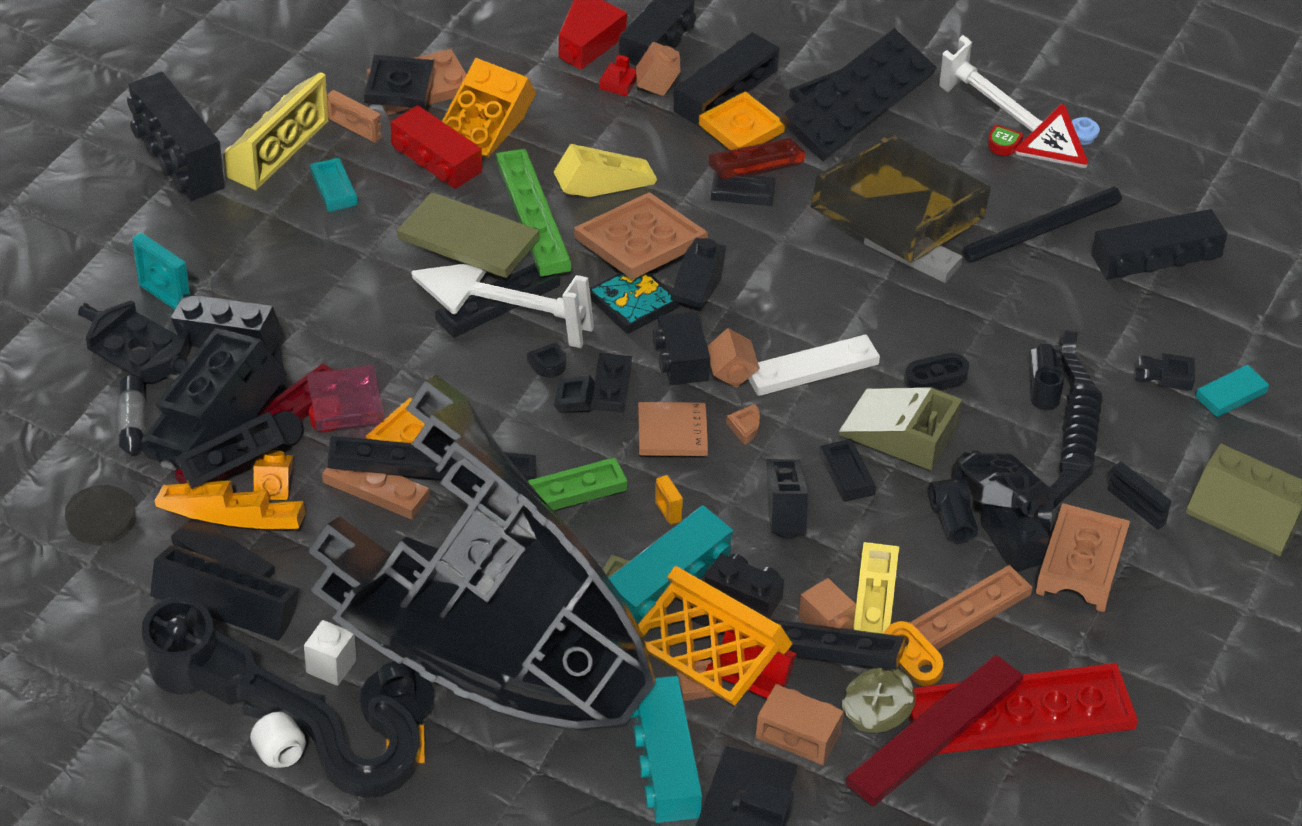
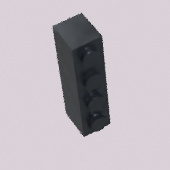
[673,32,780,127]
[1091,209,1228,280]

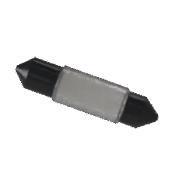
[117,375,145,455]

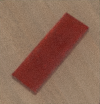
[709,138,805,179]

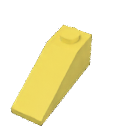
[553,144,657,197]
[853,542,899,634]

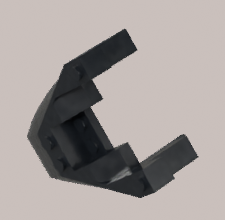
[308,375,656,729]

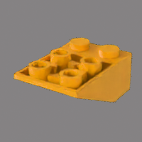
[442,58,537,158]

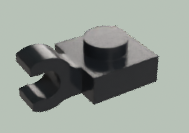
[1135,353,1195,390]

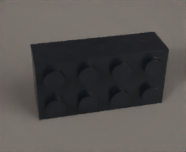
[127,71,225,201]

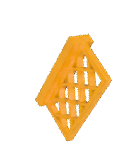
[638,565,793,706]

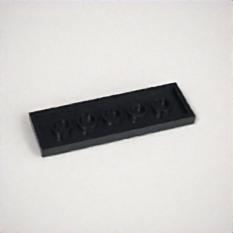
[780,28,937,162]

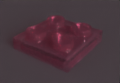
[307,365,384,431]

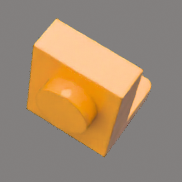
[254,450,294,500]

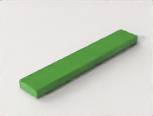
[496,149,571,276]

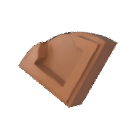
[726,404,760,445]

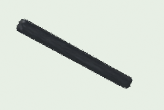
[962,186,1122,263]

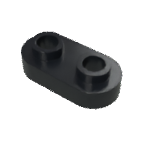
[904,353,969,390]

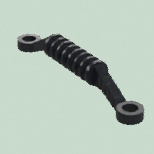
[1038,330,1103,534]

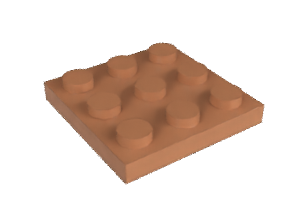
[574,192,708,279]

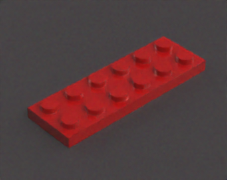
[909,663,1138,755]

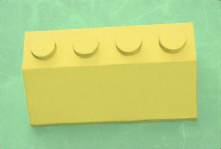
[223,72,329,190]

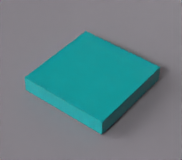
[132,232,190,310]

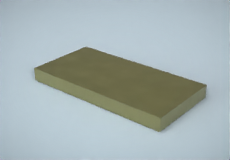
[397,192,540,278]

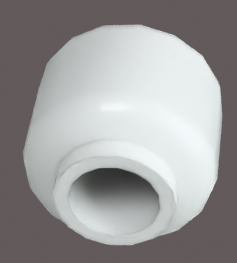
[250,712,306,768]

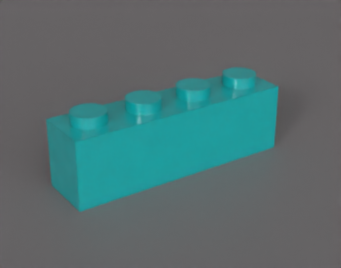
[609,505,734,624]
[630,676,702,823]

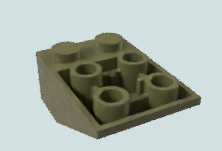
[838,388,962,471]

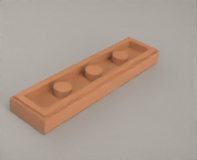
[905,565,1032,650]

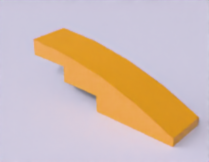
[155,480,306,529]

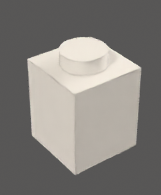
[304,620,356,686]

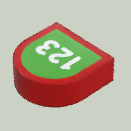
[987,124,1024,156]

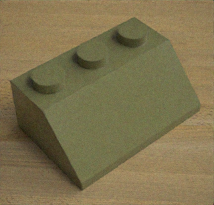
[1185,443,1302,556]

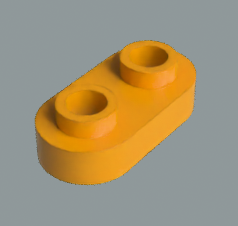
[884,621,944,686]

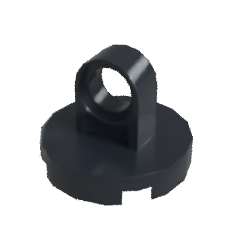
[360,661,434,725]

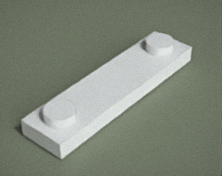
[748,334,880,396]

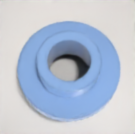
[1072,117,1099,145]

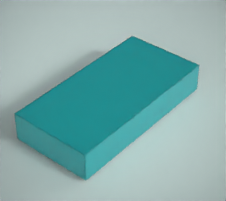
[310,157,358,212]
[1196,365,1269,417]

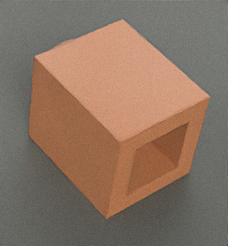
[636,42,681,96]
[707,328,760,388]
[798,578,856,629]

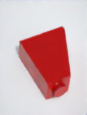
[559,0,627,70]

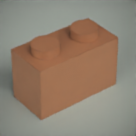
[755,684,844,765]

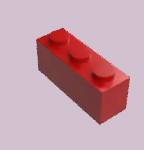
[391,105,482,189]

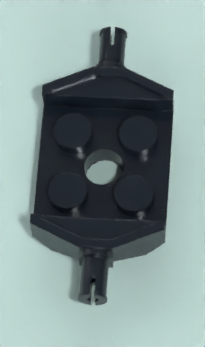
[78,300,190,383]
[954,450,1050,515]

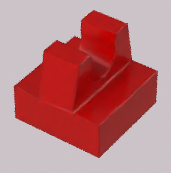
[599,55,637,97]

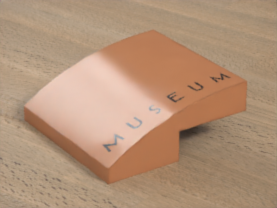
[638,402,708,456]

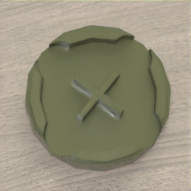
[842,668,916,733]

